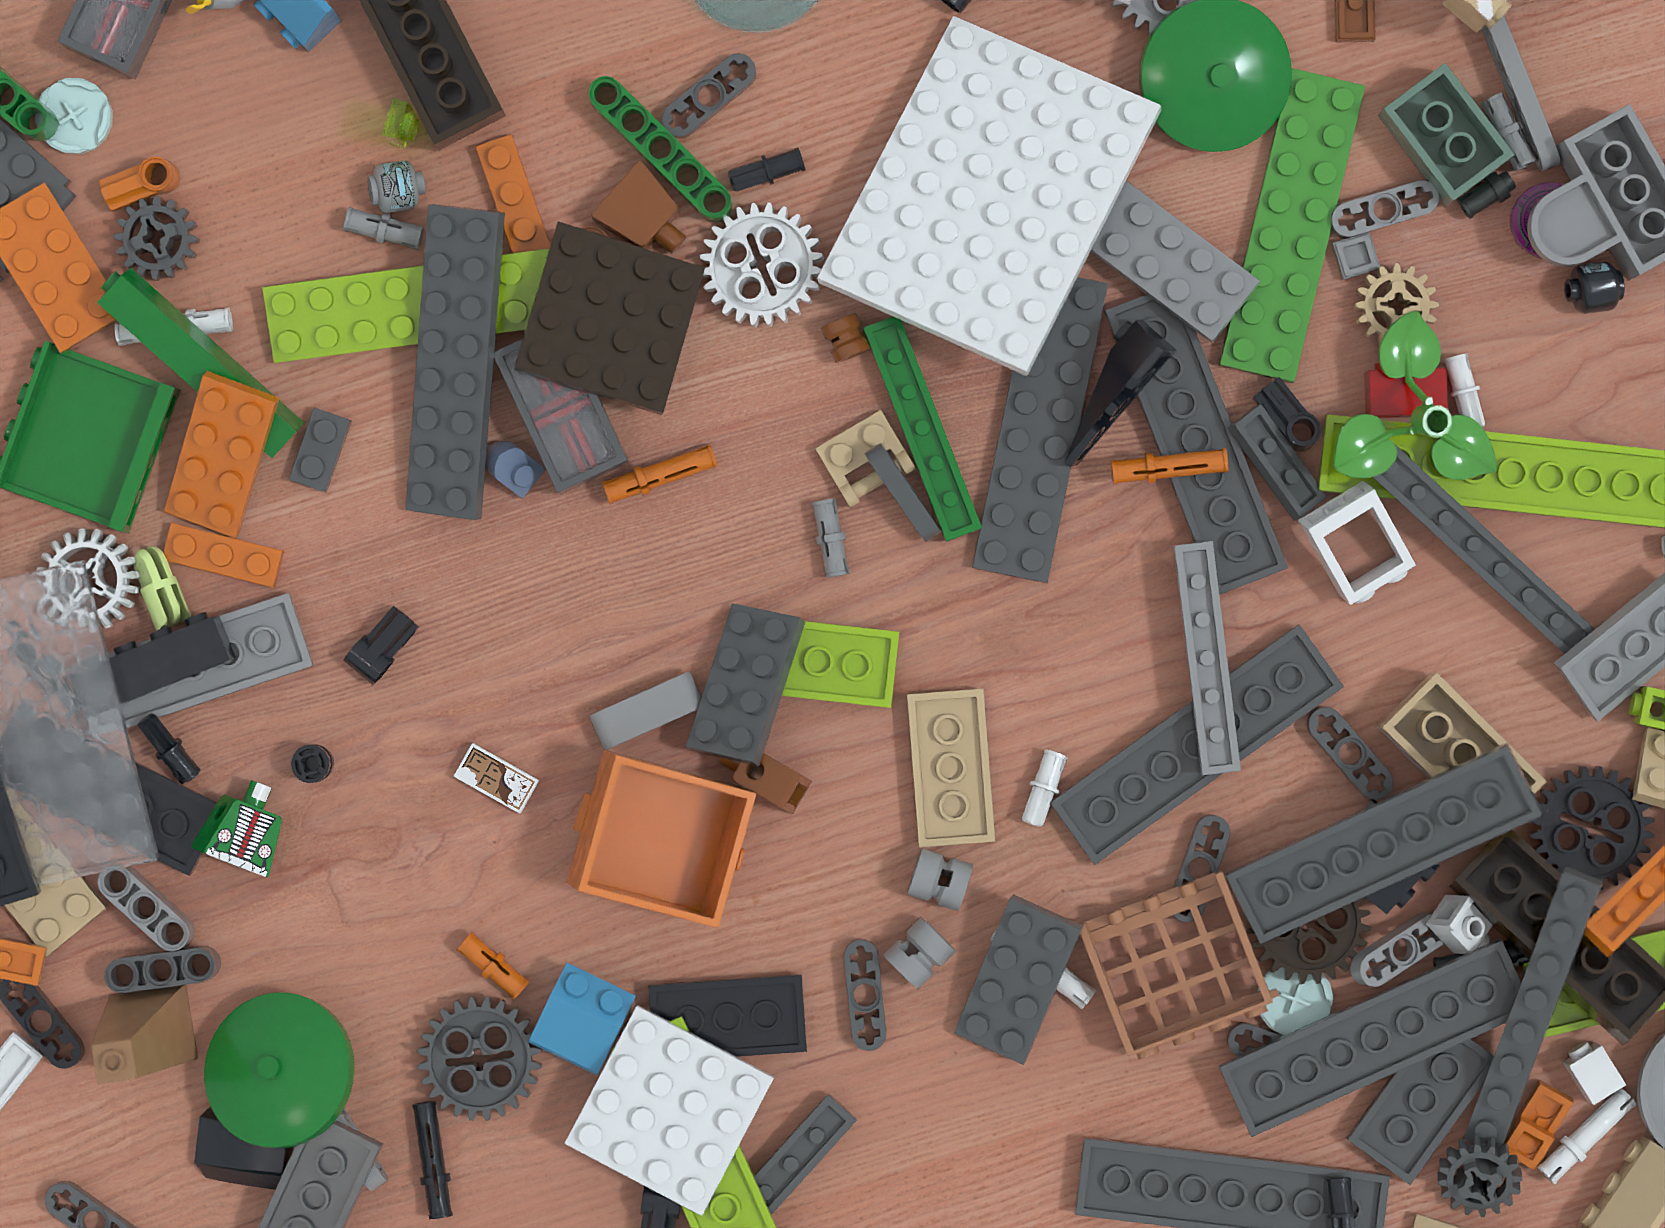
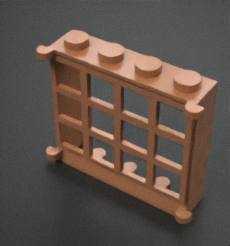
[1077,869,1279,1060]

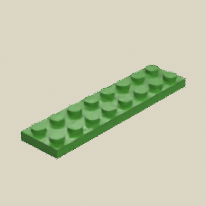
[1219,68,1365,383]

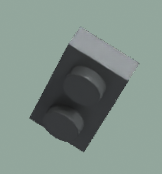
[289,408,352,493]

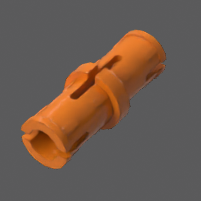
[456,931,530,1000]

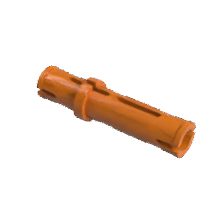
[602,443,718,504]
[1111,448,1229,485]

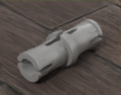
[1481,92,1537,172]
[343,207,424,250]
[812,498,850,578]

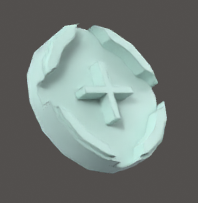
[35,78,113,155]
[1257,967,1333,1035]

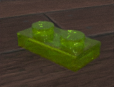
[382,98,419,149]

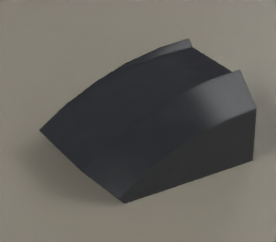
[194,1106,288,1190]

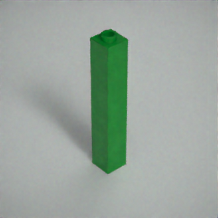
[97,268,304,458]

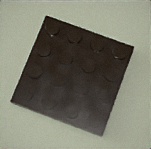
[514,221,705,415]

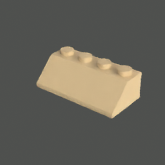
[1580,1136,1665,1228]

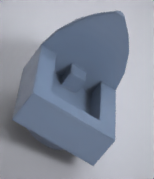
[485,441,546,499]

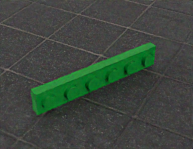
[863,316,982,542]

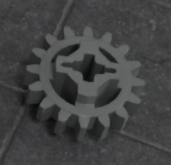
[114,196,200,281]
[1437,1135,1522,1217]

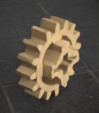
[1354,263,1439,345]

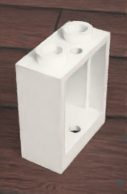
[1298,481,1416,605]

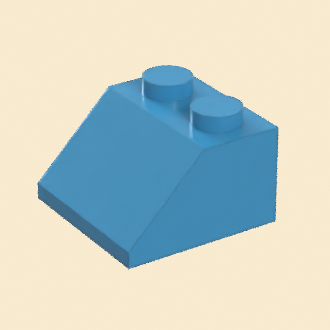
[253,0,341,52]
[528,963,636,1076]

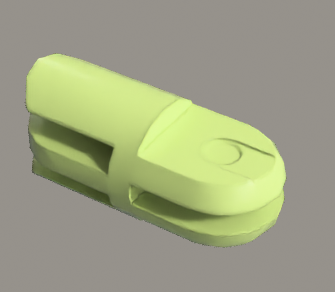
[134,546,192,631]

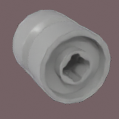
[907,848,973,911]
[883,917,956,989]

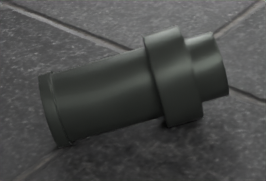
[1457,170,1517,219]

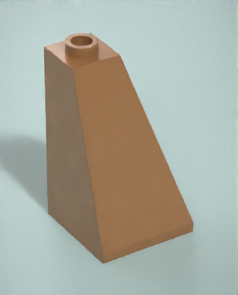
[91,985,198,1084]

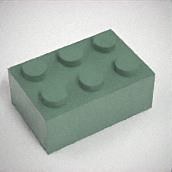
[1378,63,1515,206]

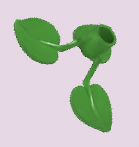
[1333,311,1497,480]

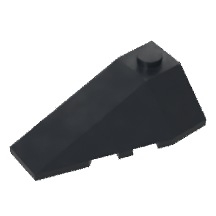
[1065,320,1176,467]

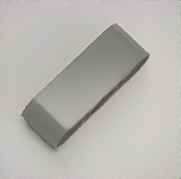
[589,671,702,750]
[98,863,195,951]

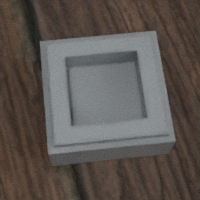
[1331,232,1380,280]

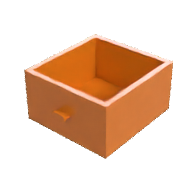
[566,749,757,928]

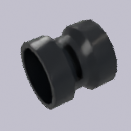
[291,744,334,783]

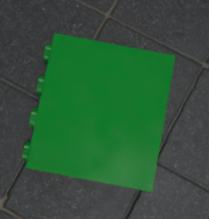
[0,341,181,533]

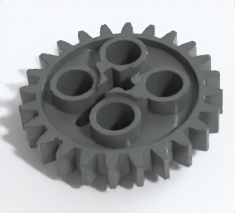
[417,995,542,1121]

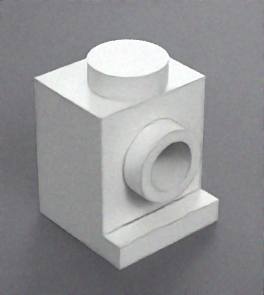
[1426,895,1493,954]

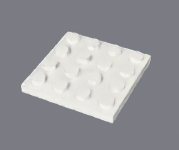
[565,1005,774,1216]

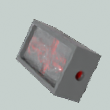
[58,0,172,80]
[494,339,630,495]

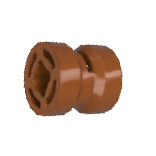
[821,313,871,363]

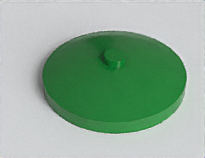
[1139,0,1292,152]
[204,992,355,1149]

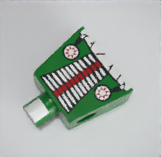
[191,780,282,878]

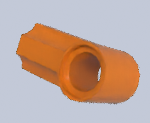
[99,156,180,212]

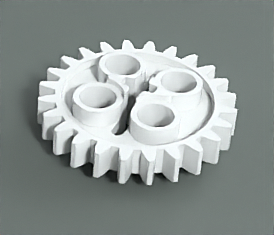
[700,203,824,328]

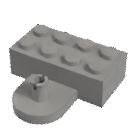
[1527,104,1665,281]

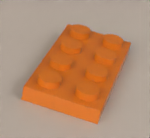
[0,182,117,354]
[164,371,279,538]

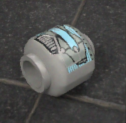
[367,161,425,213]

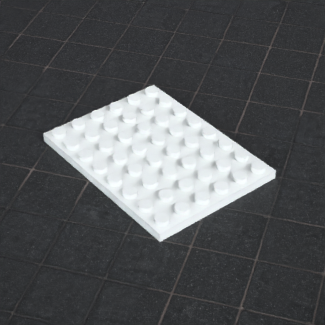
[817,16,1161,376]

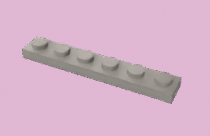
[1173,541,1241,775]

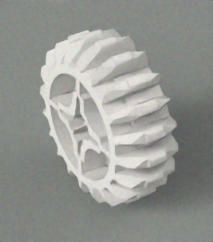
[35,529,140,632]

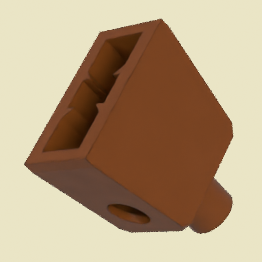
[591,160,686,254]
[719,753,812,814]

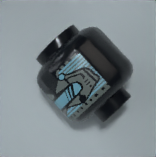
[1564,262,1625,314]

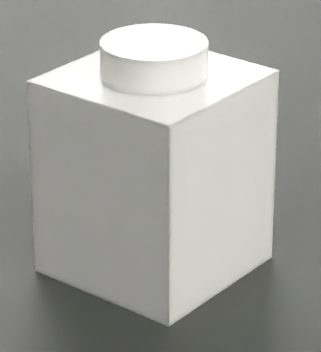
[1562,1041,1626,1105]

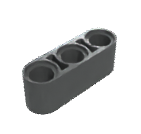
[104,946,221,993]

